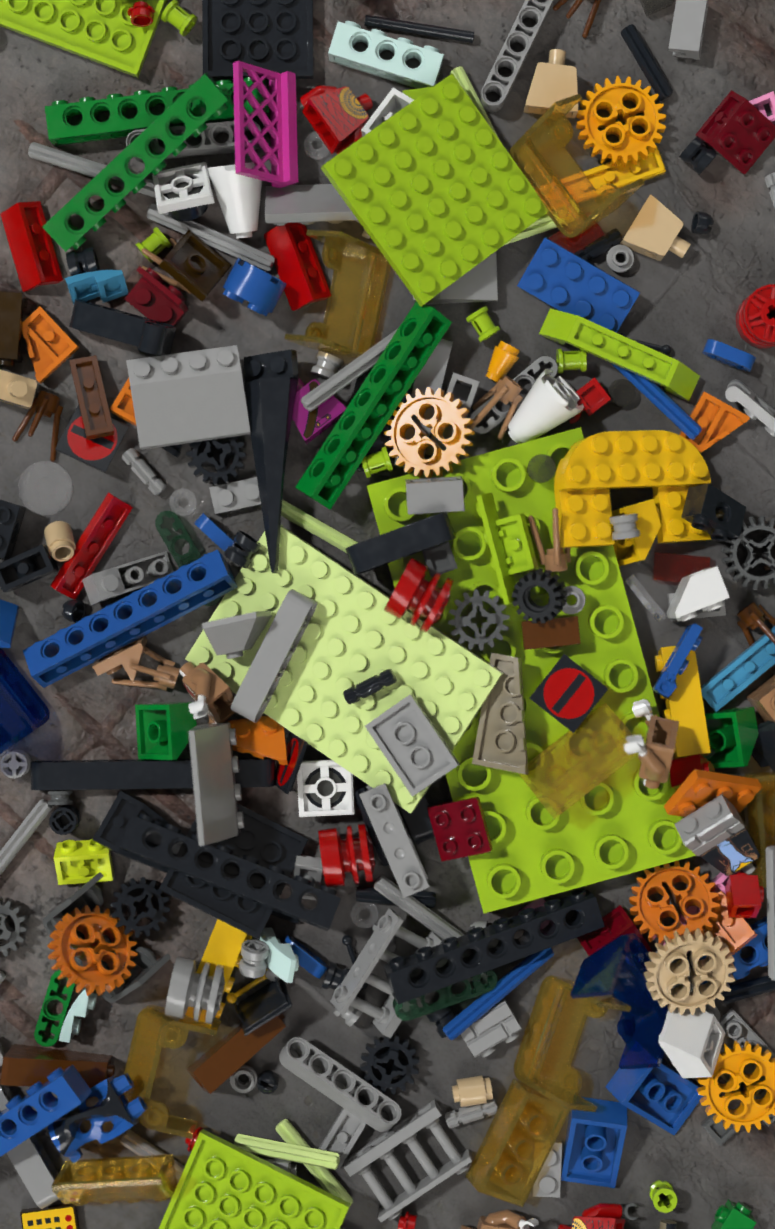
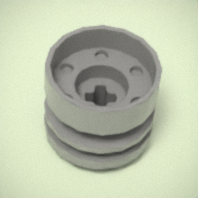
[165,956,225,1024]

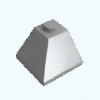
[202,611,272,659]

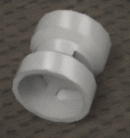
[239,940,269,978]

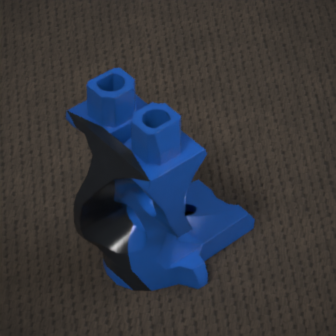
[48,1073,148,1164]

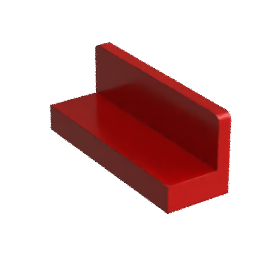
[1,201,63,292]
[264,222,332,311]

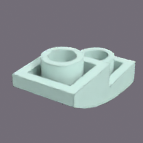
[259,928,299,983]
[59,988,97,1043]

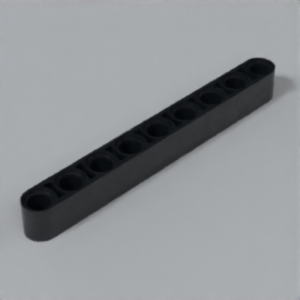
[30,758,275,790]

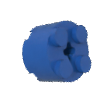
[223,257,287,316]

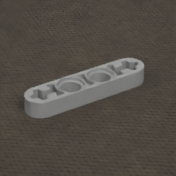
[470,356,558,435]

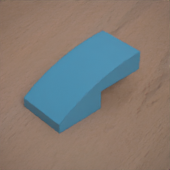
[65,270,129,304]

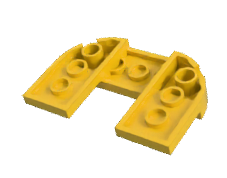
[554,430,711,548]

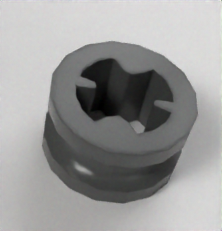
[48,790,73,805]

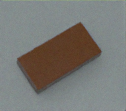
[521,616,581,650]

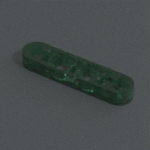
[155,511,223,606]
[393,969,497,1021]

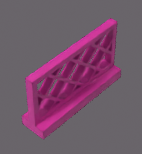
[233,61,298,188]

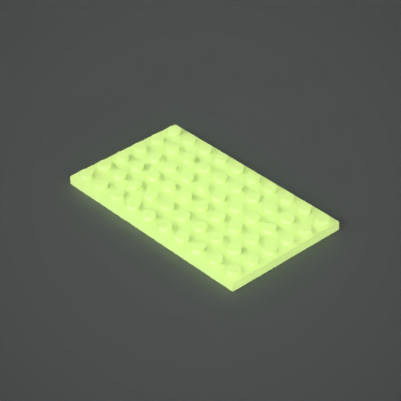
[185,525,503,814]

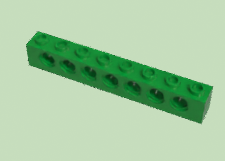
[42,72,229,252]
[45,77,270,146]
[295,301,452,510]

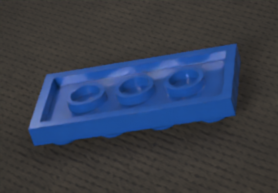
[517,237,640,333]

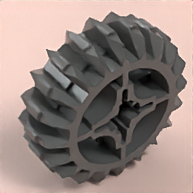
[721,516,775,590]

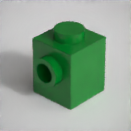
[711,1199,757,1229]

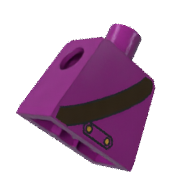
[292,378,346,444]

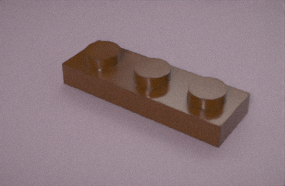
[69,355,114,440]

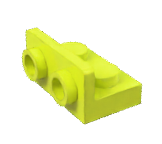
[54,839,114,885]

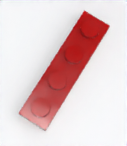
[50,492,133,600]

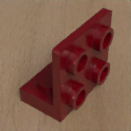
[695,90,775,174]
[125,266,189,326]
[427,797,493,862]
[577,905,653,987]

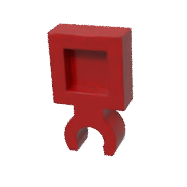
[569,377,612,424]

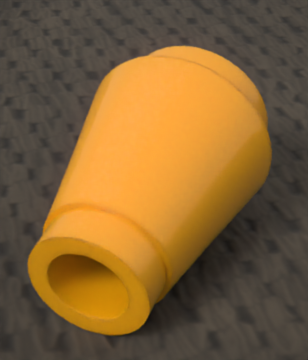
[486,341,520,382]

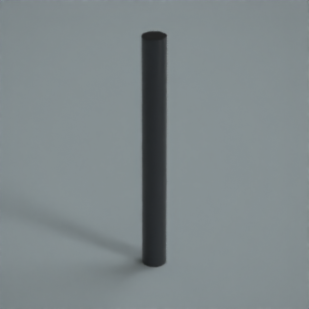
[364,15,474,43]

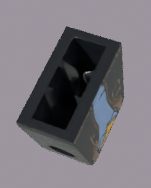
[700,810,760,876]

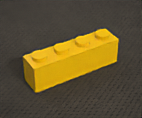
[655,646,711,760]
[185,919,252,1025]

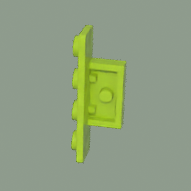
[476,493,538,605]

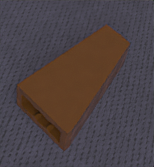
[186,1013,286,1094]
[0,1044,115,1088]

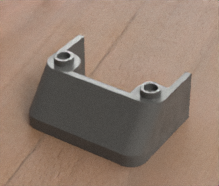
[43,872,171,1003]

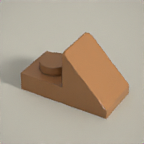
[92,636,147,682]

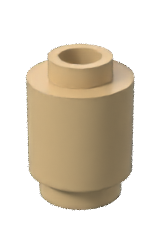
[44,521,76,562]
[452,1075,493,1107]

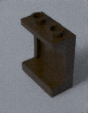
[0,291,28,367]

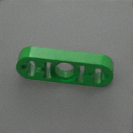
[34,969,76,1047]

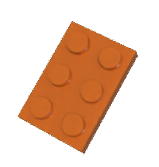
[664,769,762,817]

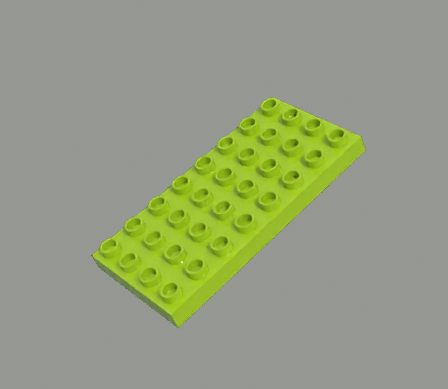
[367,427,696,914]

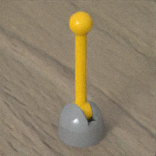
[226,966,281,1004]

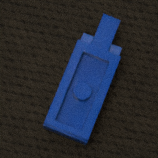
[652,623,703,698]

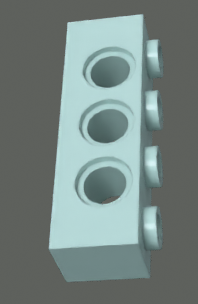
[328,21,444,88]

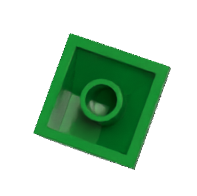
[135,702,197,760]
[703,707,759,768]

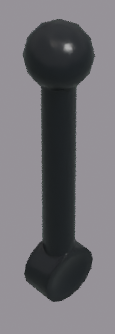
[619,333,672,355]
[342,935,368,990]

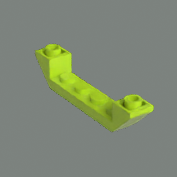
[539,309,700,401]

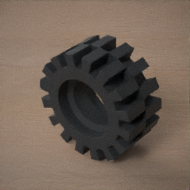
[512,569,567,624]

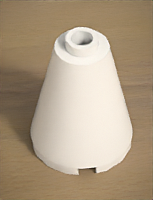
[208,162,262,239]
[508,369,584,444]

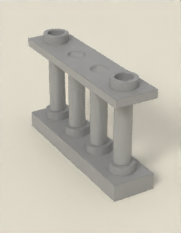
[359,783,430,898]
[330,908,443,1038]
[344,1099,472,1222]

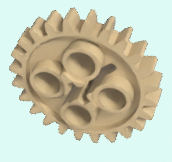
[644,928,736,1015]

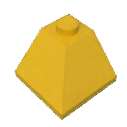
[612,499,661,566]

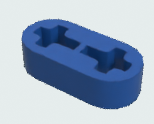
[702,339,756,372]
[194,513,235,552]
[282,935,329,979]

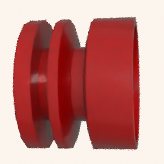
[736,284,775,349]
[383,558,454,633]
[318,824,375,888]

